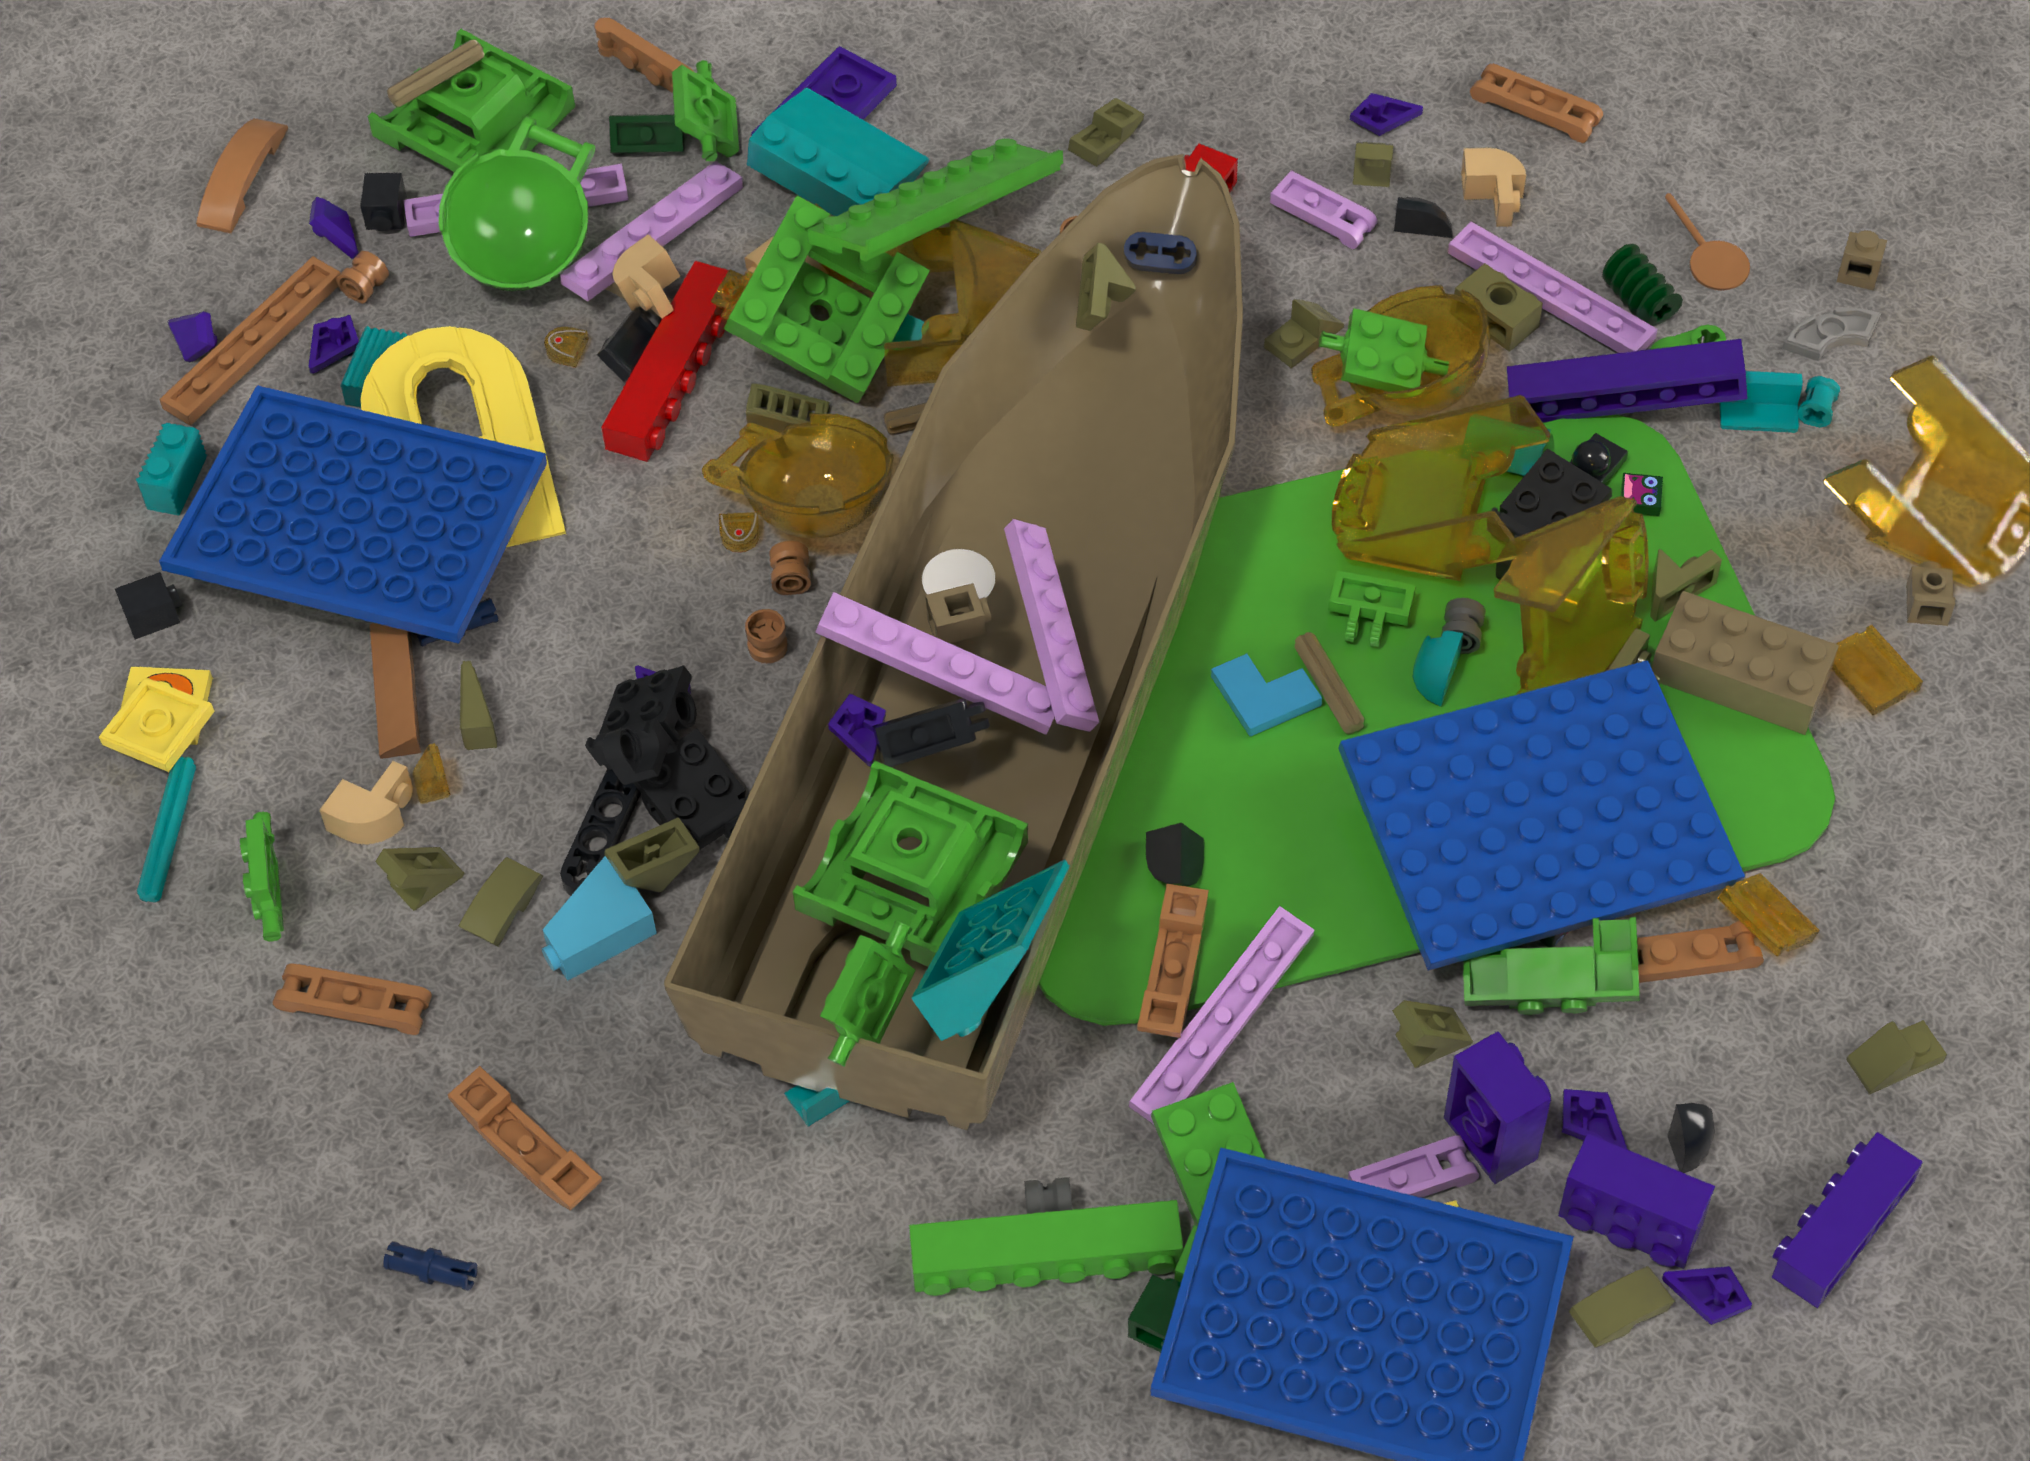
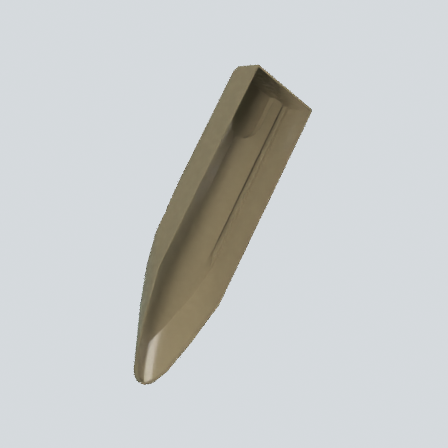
[664,154,1243,1130]

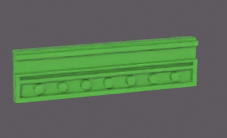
[808,139,1063,261]

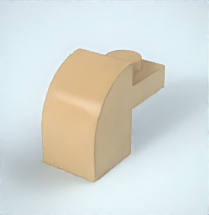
[1461,148,1526,227]
[613,234,680,318]
[320,761,413,844]

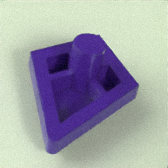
[1350,93,1423,136]
[309,197,359,259]
[167,311,218,362]
[308,315,359,374]
[828,694,886,767]
[1562,1089,1627,1149]
[1662,1266,1752,1325]

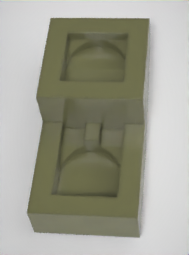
[1068,98,1144,167]
[458,857,543,946]
[1569,1266,1675,1348]

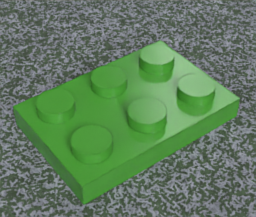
[1151,1082,1265,1226]

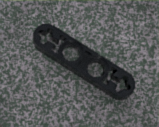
[560,769,641,896]

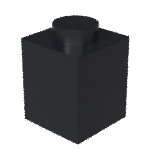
[360,173,407,231]
[115,572,182,640]

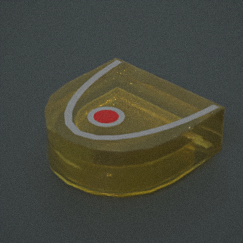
[544,327,589,367]
[719,512,760,553]

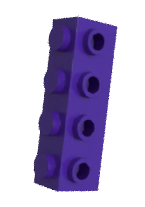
[1772,1132,1923,1309]

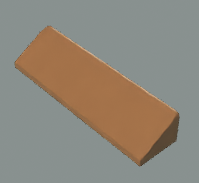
[370,623,421,759]

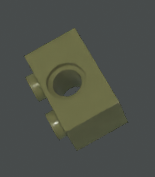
[1452,263,1543,352]

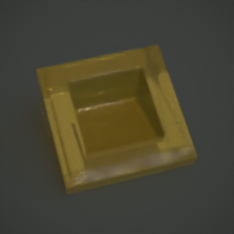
[413,743,451,804]

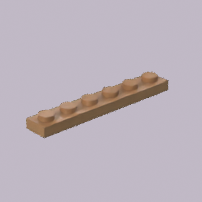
[159,256,341,426]

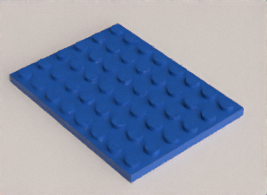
[159,385,547,644]
[1338,660,1745,971]
[1150,1148,1574,1461]

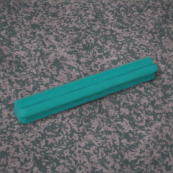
[137,757,196,903]

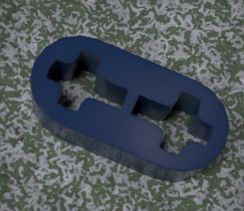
[1124,232,1197,274]

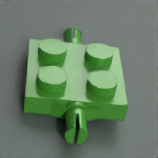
[672,60,739,162]
[1318,308,1449,398]
[240,812,284,941]
[820,920,916,1067]

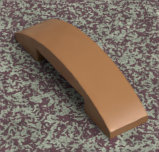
[196,118,288,234]
[1137,884,1209,1038]
[448,1066,602,1211]

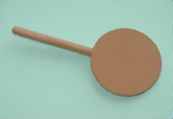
[1665,193,1750,290]

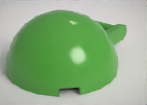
[439,116,595,291]

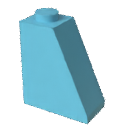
[542,856,657,981]

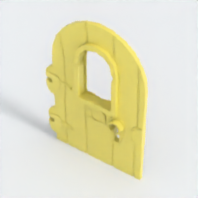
[360,326,566,547]

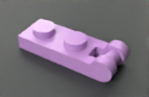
[1270,171,1377,249]
[1348,1136,1480,1198]

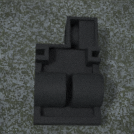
[1487,449,1612,598]
[585,665,697,785]
[634,728,750,850]

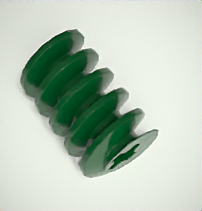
[1602,244,1683,326]

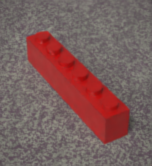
[601,261,742,462]

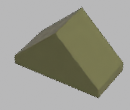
[605,817,699,892]

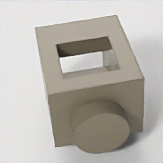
[1836,230,1887,291]
[1906,561,1955,626]
[926,583,991,643]

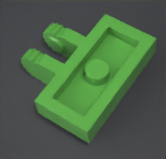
[1328,570,1416,647]

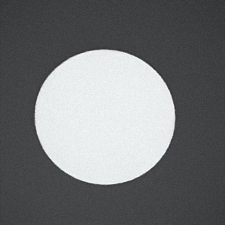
[922,549,995,598]

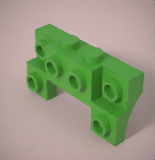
[1463,917,1640,1015]

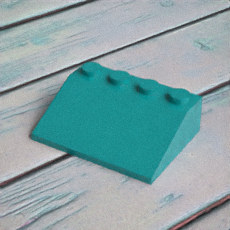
[747,88,929,216]
[911,860,1070,1041]

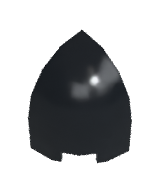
[1394,197,1453,238]
[1146,822,1204,887]
[1667,1103,1715,1173]

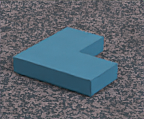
[1211,654,1322,737]

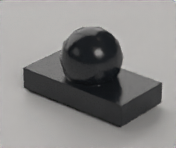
[597,307,657,382]
[1570,433,1628,484]

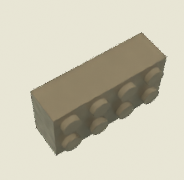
[1652,591,1839,735]

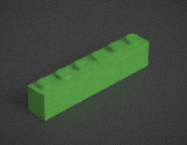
[909,1200,1183,1296]

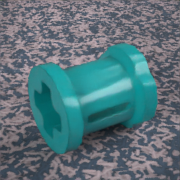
[1798,376,1840,428]

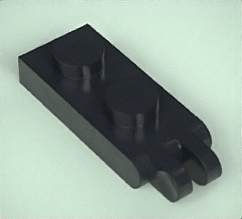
[872,699,990,767]

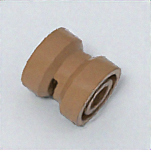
[336,251,389,304]
[769,541,811,595]
[745,609,788,663]

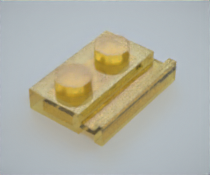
[1832,624,1923,716]
[1717,873,1820,957]

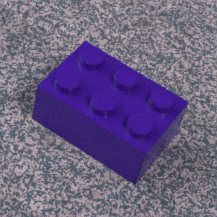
[1444,1031,1551,1184]
[1558,1133,1715,1269]

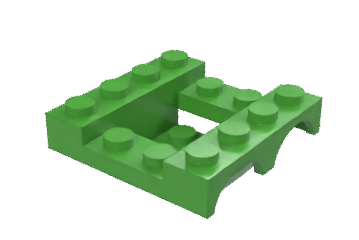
[368,29,575,173]
[723,196,930,403]
[793,761,1028,967]

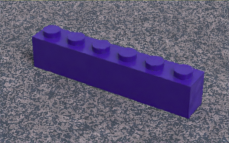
[1507,339,1747,424]

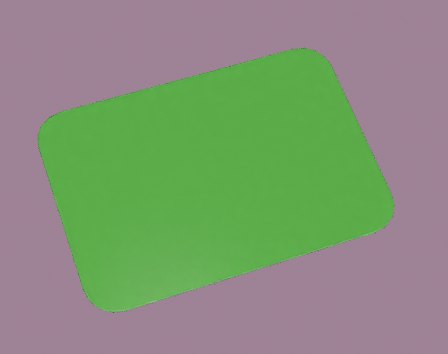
[1038,415,1835,1026]

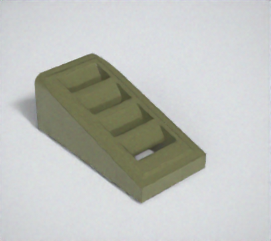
[746,384,830,437]
[460,661,498,750]

